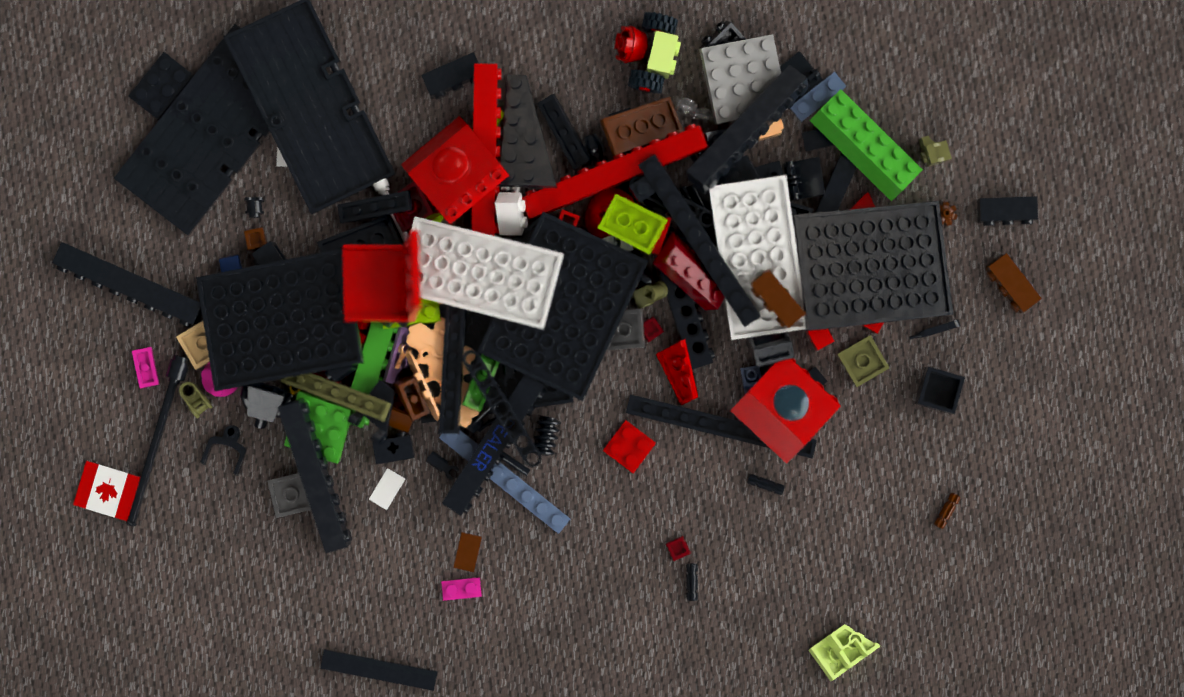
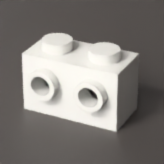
[495,192,528,236]

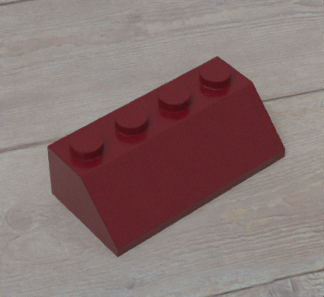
[653,233,725,310]

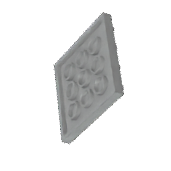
[699,34,788,124]

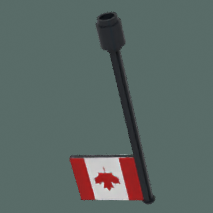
[73,355,189,527]

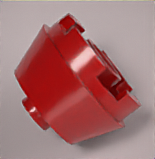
[614,25,648,63]

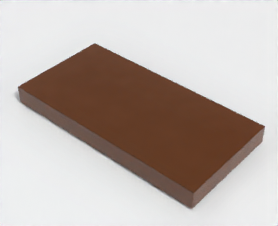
[600,96,683,156]

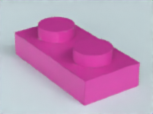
[132,347,160,389]
[441,577,482,601]

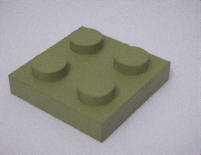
[837,335,890,387]

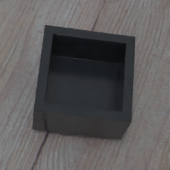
[915,366,965,415]

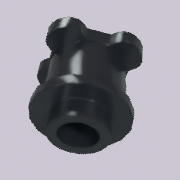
[244,197,264,218]

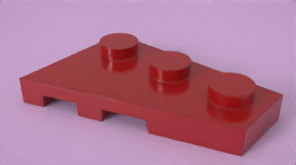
[656,339,698,405]

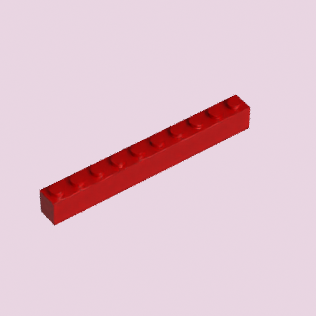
[472,63,502,236]
[522,124,709,220]

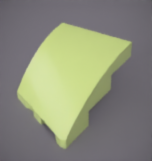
[809,624,880,681]

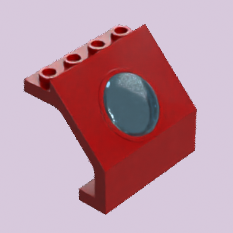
[730,358,841,464]

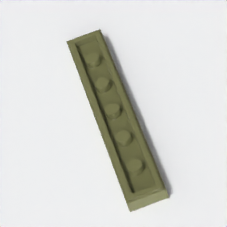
[280,373,391,422]

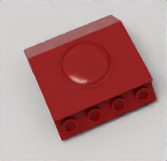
[401,116,509,224]

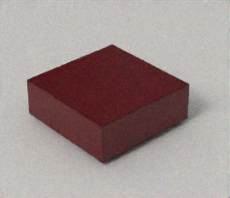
[644,316,664,343]
[666,536,691,561]

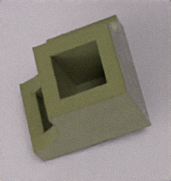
[919,135,952,167]

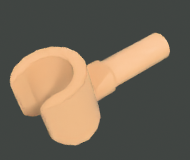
[394,343,412,369]

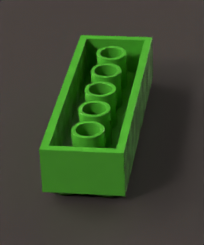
[810,89,923,201]

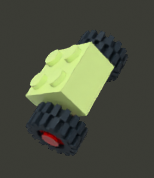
[628,12,681,94]

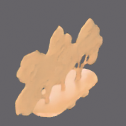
[405,317,479,428]

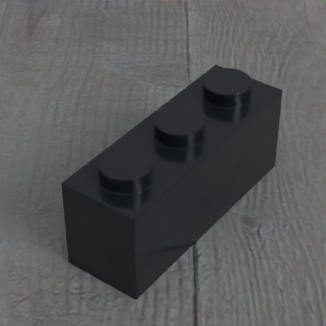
[421,52,479,99]
[977,196,1038,226]

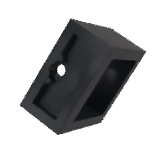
[746,332,794,367]

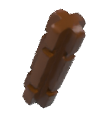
[934,493,960,529]

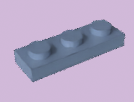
[790,72,846,122]

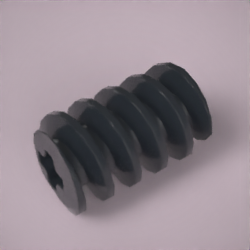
[533,415,561,456]

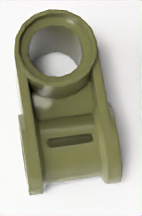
[633,281,668,309]
[179,382,213,419]

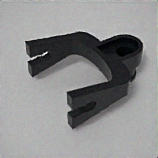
[200,425,247,476]

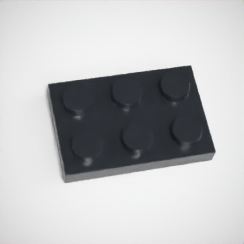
[128,52,194,120]

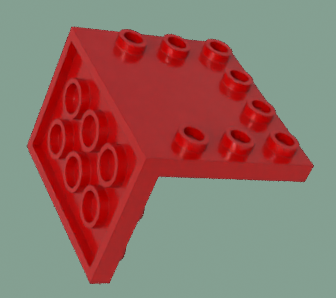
[342,230,421,322]

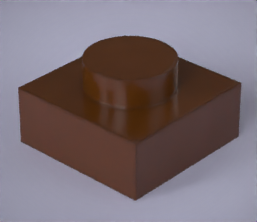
[244,227,267,250]

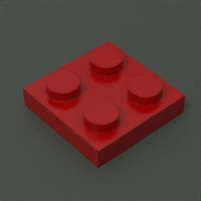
[603,420,656,473]

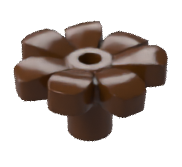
[940,202,957,226]

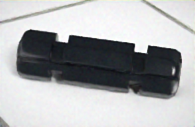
[747,474,785,495]
[686,563,698,601]

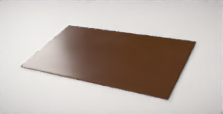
[453,532,482,572]

